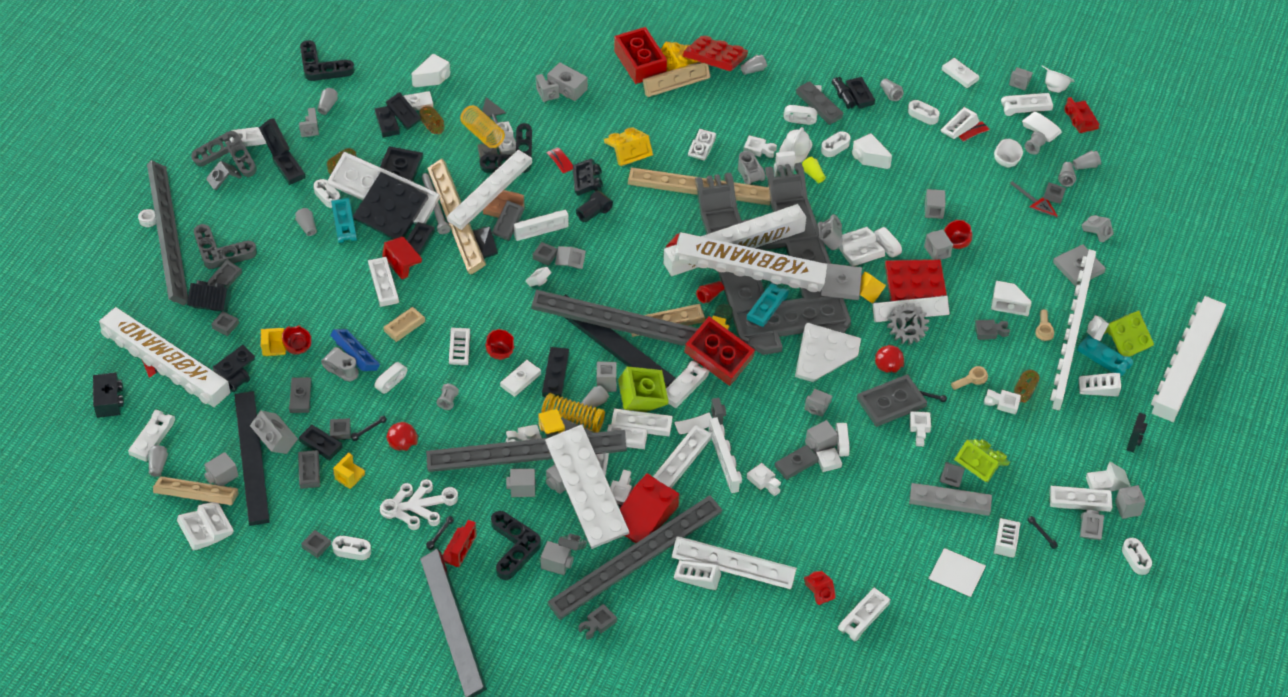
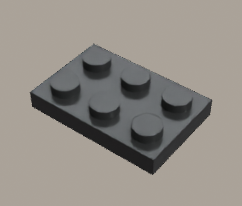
[857,374,927,427]

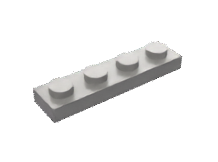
[909,483,992,516]

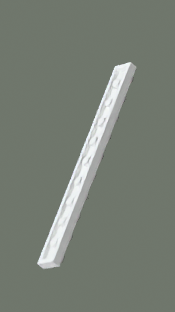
[1050,250,1096,410]

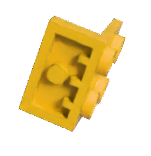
[661,41,699,72]
[604,128,653,166]

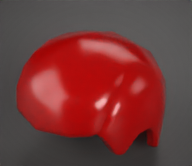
[944,220,973,249]
[282,325,312,354]
[485,329,515,360]
[875,345,905,373]
[386,422,419,451]

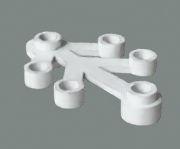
[380,479,458,530]

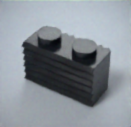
[187,280,231,313]

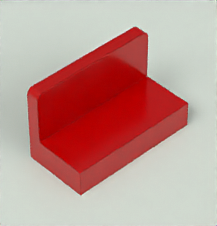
[382,237,422,279]

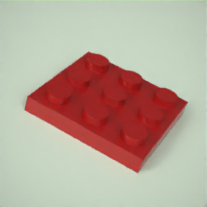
[683,36,748,71]
[885,259,947,302]

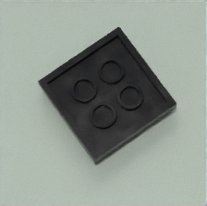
[353,172,429,240]

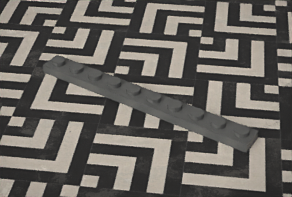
[147,160,188,305]
[531,290,699,346]
[426,430,627,472]
[548,495,723,620]

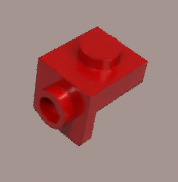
[804,571,836,605]

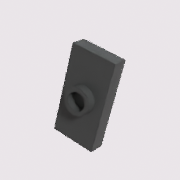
[492,201,525,241]
[208,260,242,288]
[289,377,312,413]
[775,445,819,480]
[298,450,320,489]
[558,533,587,550]

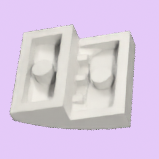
[839,227,885,266]
[177,502,234,551]

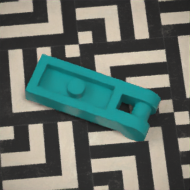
[331,198,357,243]
[747,283,789,327]
[1077,335,1133,377]

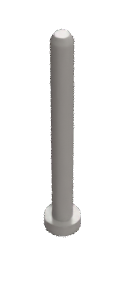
[422,173,451,234]

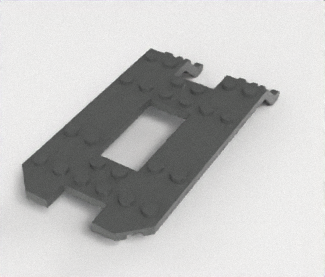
[695,162,851,355]

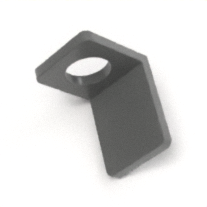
[206,161,242,190]

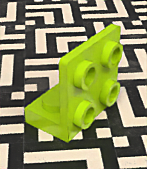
[1104,311,1154,357]
[954,439,1010,482]

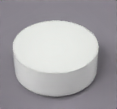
[138,209,156,227]

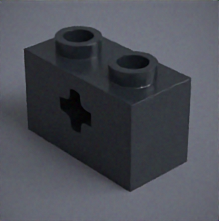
[93,372,124,418]

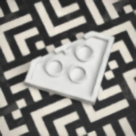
[795,323,861,382]

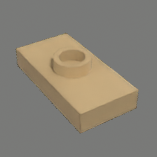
[384,307,425,342]

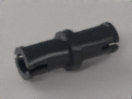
[831,77,857,109]

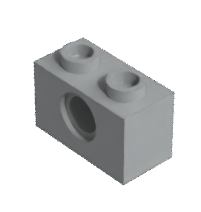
[547,63,588,101]
[250,411,298,454]

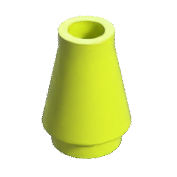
[802,157,826,183]

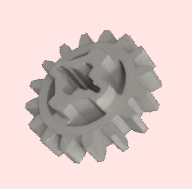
[887,303,929,345]

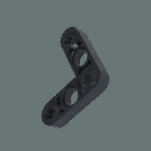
[300,40,355,81]
[479,123,532,173]
[491,511,541,580]

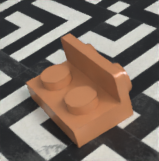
[483,190,524,218]

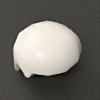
[994,139,1023,168]

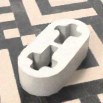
[908,100,940,125]
[784,105,817,125]
[821,132,850,157]
[314,179,340,208]
[874,227,902,258]
[375,362,407,394]
[836,423,849,457]
[332,536,371,560]
[1122,538,1152,575]

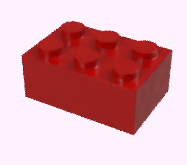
[614,27,667,84]
[684,316,755,386]

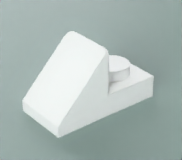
[1086,462,1131,491]

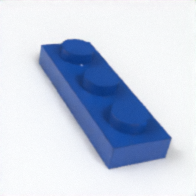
[330,329,380,371]

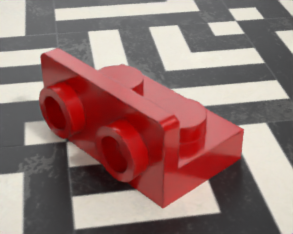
[1064,97,1100,133]
[442,520,477,568]

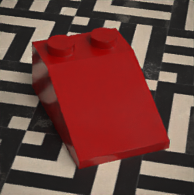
[620,473,679,543]

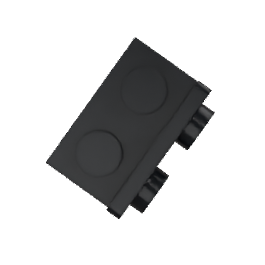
[573,158,603,196]
[213,345,255,380]

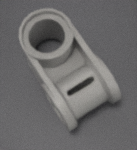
[738,151,765,185]
[818,214,843,250]
[321,347,359,381]

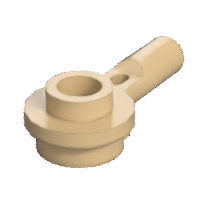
[1035,310,1055,341]
[951,366,988,390]

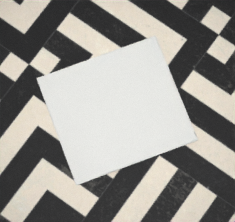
[929,548,986,597]

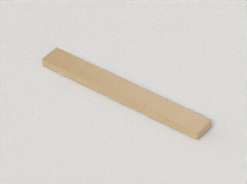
[428,159,486,274]
[628,168,770,205]

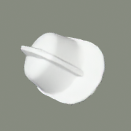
[1042,66,1075,93]
[779,127,812,163]

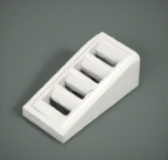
[941,107,979,139]
[449,328,470,365]
[1079,373,1121,396]
[994,518,1020,558]
[674,560,721,590]

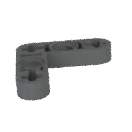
[191,131,257,177]
[194,224,257,269]

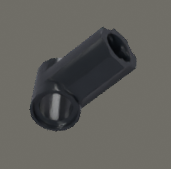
[576,190,613,223]

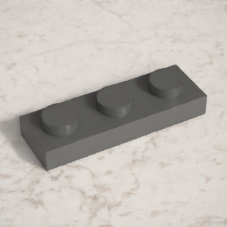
[796,81,844,125]

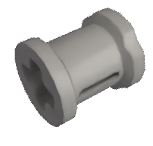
[1025,131,1047,155]
[436,384,459,410]

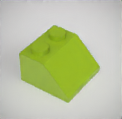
[618,367,669,413]

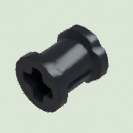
[227,369,250,392]

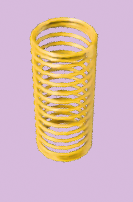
[460,105,505,148]
[541,393,605,433]

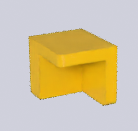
[859,272,886,303]
[261,328,286,356]
[538,409,565,434]
[333,453,365,489]

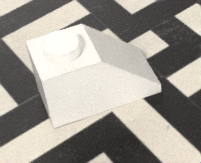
[412,54,450,87]
[852,134,892,169]
[991,281,1032,316]

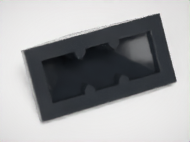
[473,226,498,259]

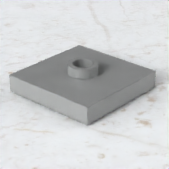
[1053,244,1106,287]
[821,263,862,300]

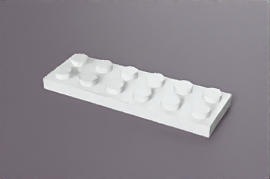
[327,152,440,224]
[545,425,629,549]

